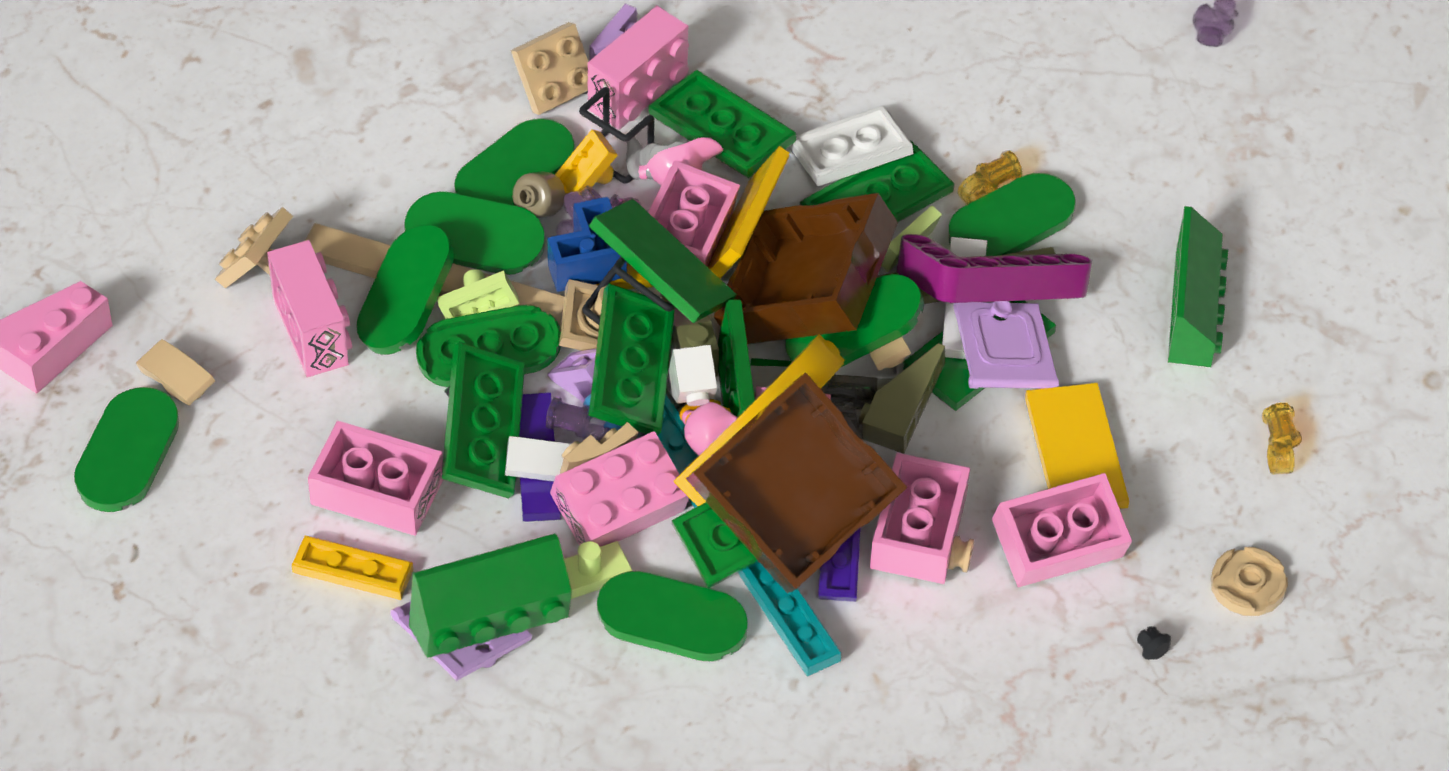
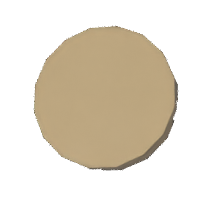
[1211,547,1288,616]

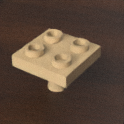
[511,22,588,115]
[215,207,293,288]
[559,279,606,351]

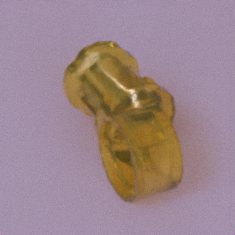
[957,150,1023,205]
[1262,403,1302,475]

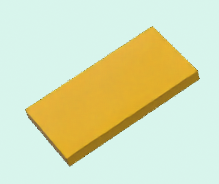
[708,146,790,279]
[1025,383,1129,509]

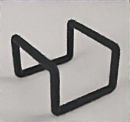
[579,87,654,184]
[582,256,675,325]

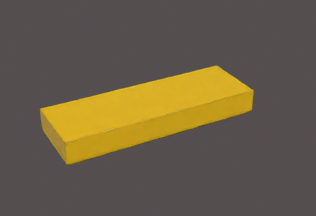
[292,535,413,600]

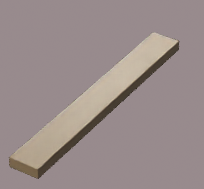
[305,223,564,331]

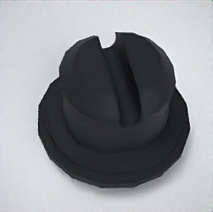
[1137,626,1171,660]

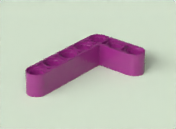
[896,234,1092,303]

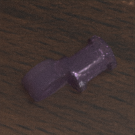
[546,396,611,442]

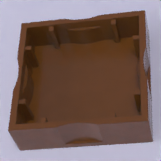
[714,193,898,344]
[685,372,908,593]

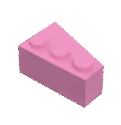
[0,281,113,394]

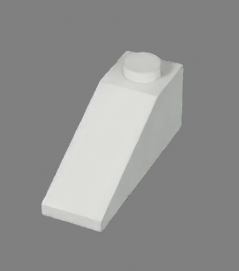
[666,345,717,406]

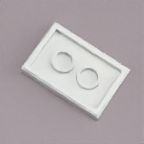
[790,106,913,187]

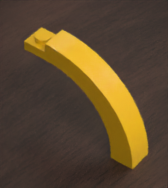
[673,334,845,506]

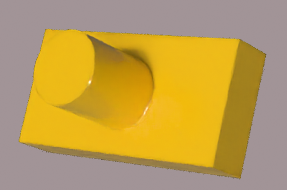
[555,129,618,206]

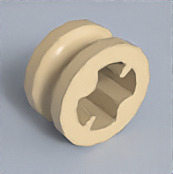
[948,536,974,573]

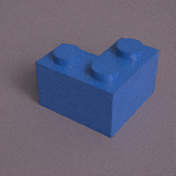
[547,197,627,292]

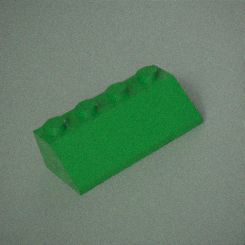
[1168,206,1228,367]
[409,533,572,658]

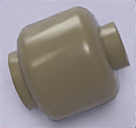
[512,171,565,218]

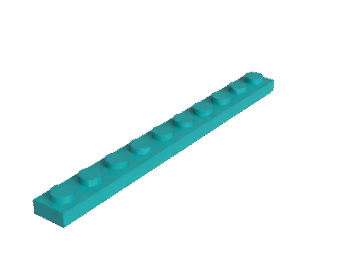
[645,395,841,677]

